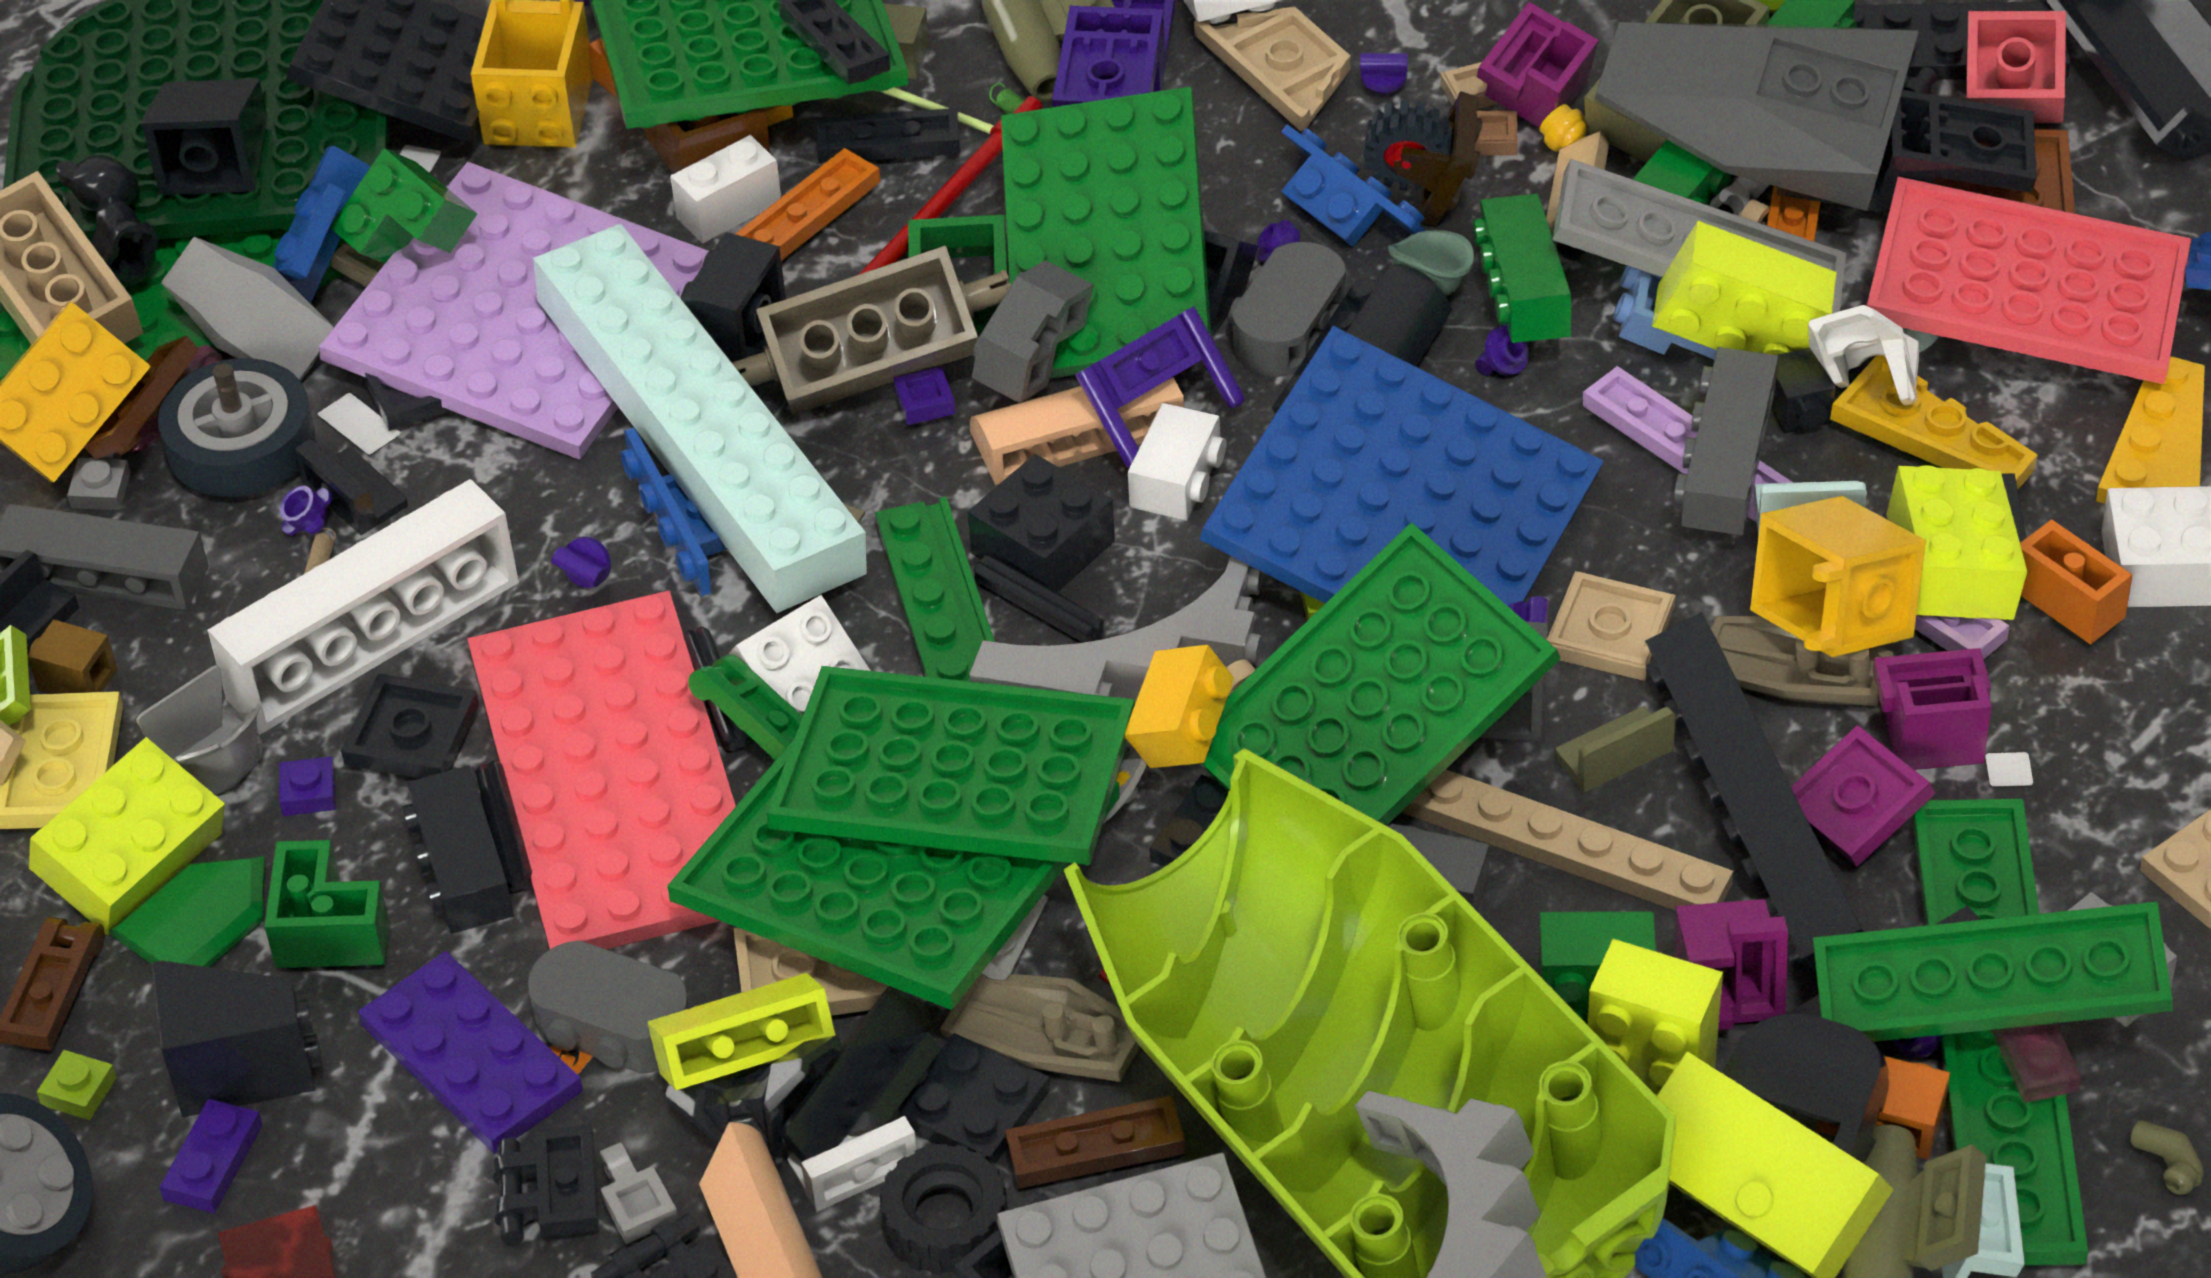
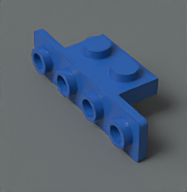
[1281,125,1426,247]
[272,146,370,304]
[620,428,727,597]
[1634,1218,1804,1278]

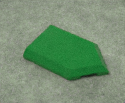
[109,856,266,967]

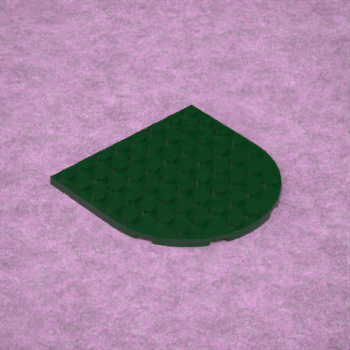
[3,0,389,242]

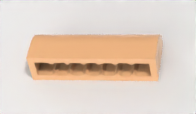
[970,377,1184,485]
[699,1122,823,1278]

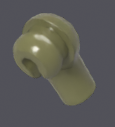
[2131,1120,2204,1195]

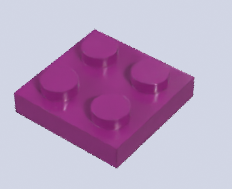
[1791,725,1935,867]

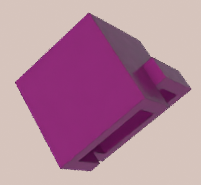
[1476,2,1599,128]
[1873,648,1992,770]
[1675,899,1788,1030]

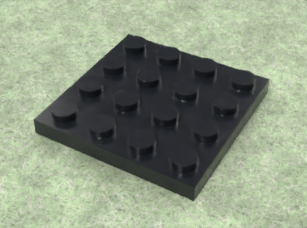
[287,0,486,142]

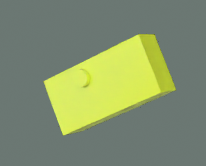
[1657,1051,1894,1278]

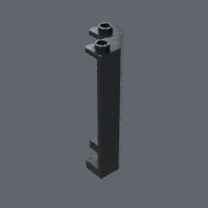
[2046,0,2211,161]

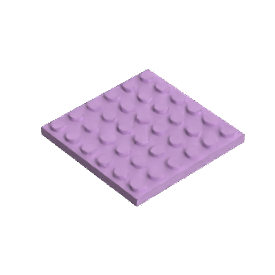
[319,162,708,460]

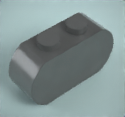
[1228,242,1346,377]
[528,940,689,1074]

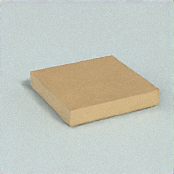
[1547,571,1676,681]

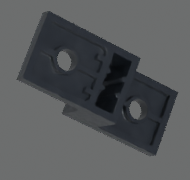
[1777,90,2037,213]

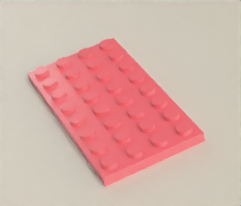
[467,590,736,950]

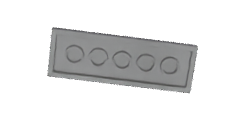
[1553,159,1846,314]

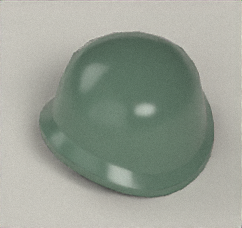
[1388,230,1474,296]

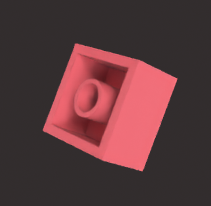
[1967,11,2066,123]

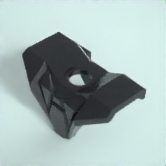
[665,1035,842,1167]

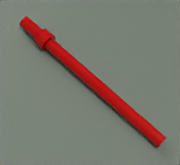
[858,96,1043,275]

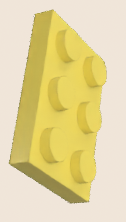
[0,691,123,829]

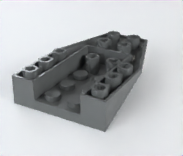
[1595,22,1919,211]

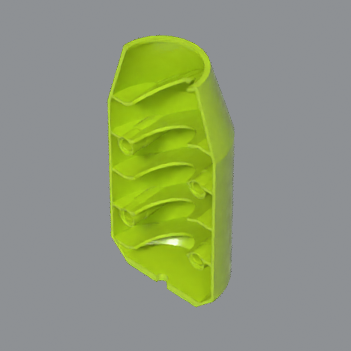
[1064,748,1676,1278]

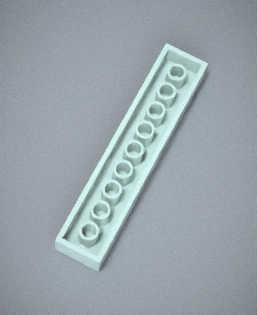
[533,223,867,613]

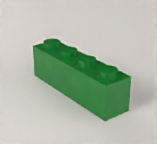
[1472,193,1571,343]

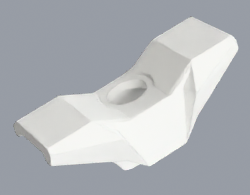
[1808,305,1919,406]

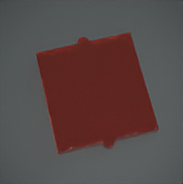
[218,1205,335,1278]

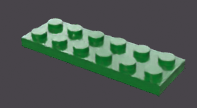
[1813,901,2173,1042]

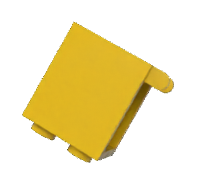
[471,0,593,148]
[1750,496,1926,657]

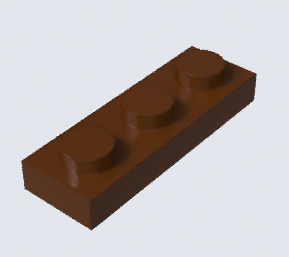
[84,336,200,460]
[1005,1095,1186,1188]

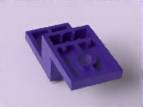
[1052,0,1176,107]

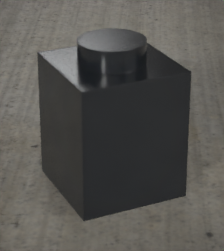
[1772,348,1836,434]

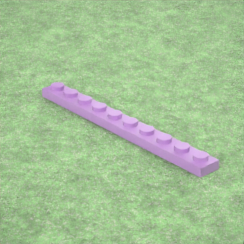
[1583,366,2009,659]

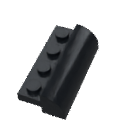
[1272,264,1452,415]

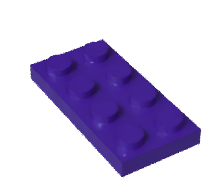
[357,951,583,1154]

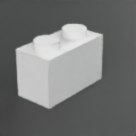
[670,135,781,244]
[1128,403,1226,521]

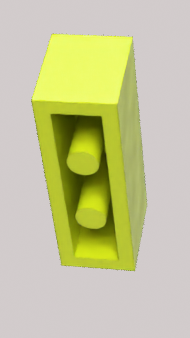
[647,973,835,1090]

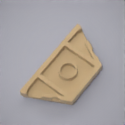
[1194,7,1350,131]

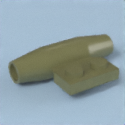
[981,0,1115,102]
[1842,1125,1987,1278]

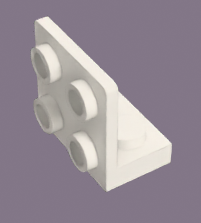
[729,595,871,716]

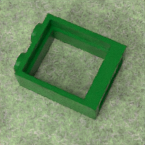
[908,214,1009,333]

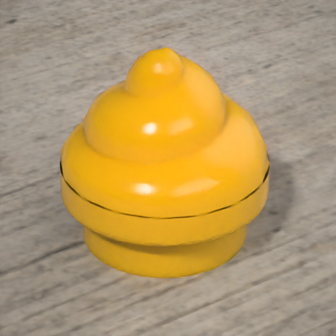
[1539,104,1588,152]

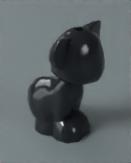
[56,154,159,287]

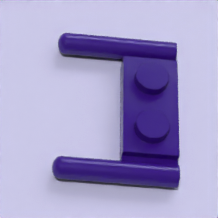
[1075,306,1245,468]

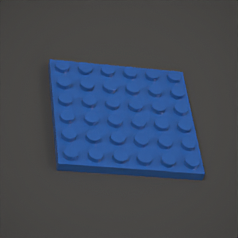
[1199,326,1604,606]

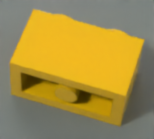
[1125,645,1234,768]

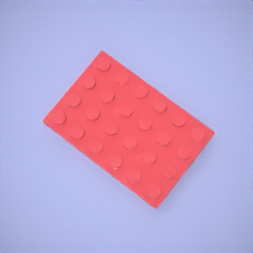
[1867,177,2191,384]

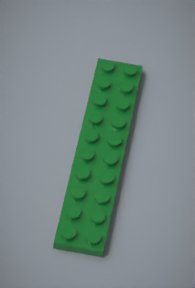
[1912,799,2088,1265]

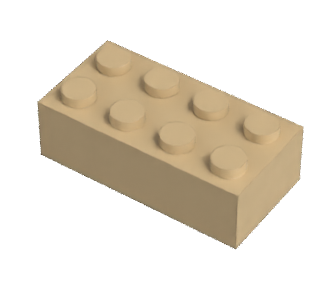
[0,171,143,345]

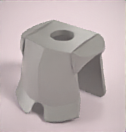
[136,665,263,795]

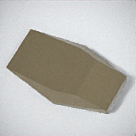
[1711,616,1893,706]
[940,973,1140,1082]

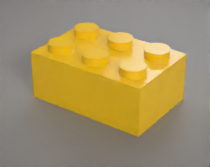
[0,301,151,482]

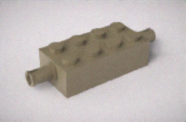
[732,246,1011,416]

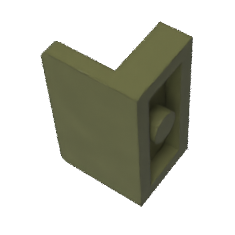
[1554,705,1675,793]

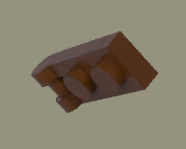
[0,917,105,1051]

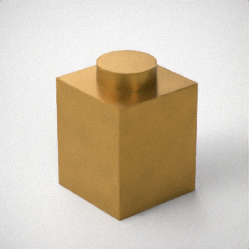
[28,619,118,694]

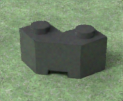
[972,260,1094,403]

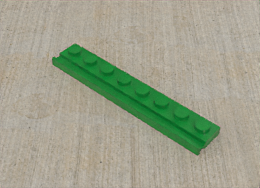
[875,496,995,681]

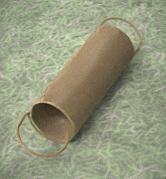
[304,528,336,574]

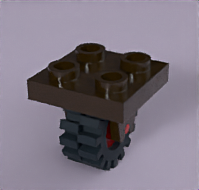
[1363,91,1482,227]

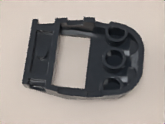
[1683,1013,1889,1223]

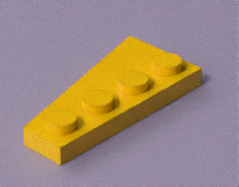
[1830,355,2038,489]
[2096,356,2205,504]

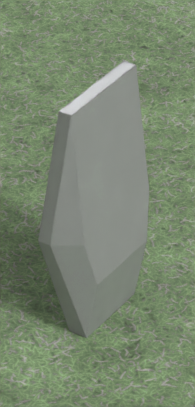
[161,237,334,381]

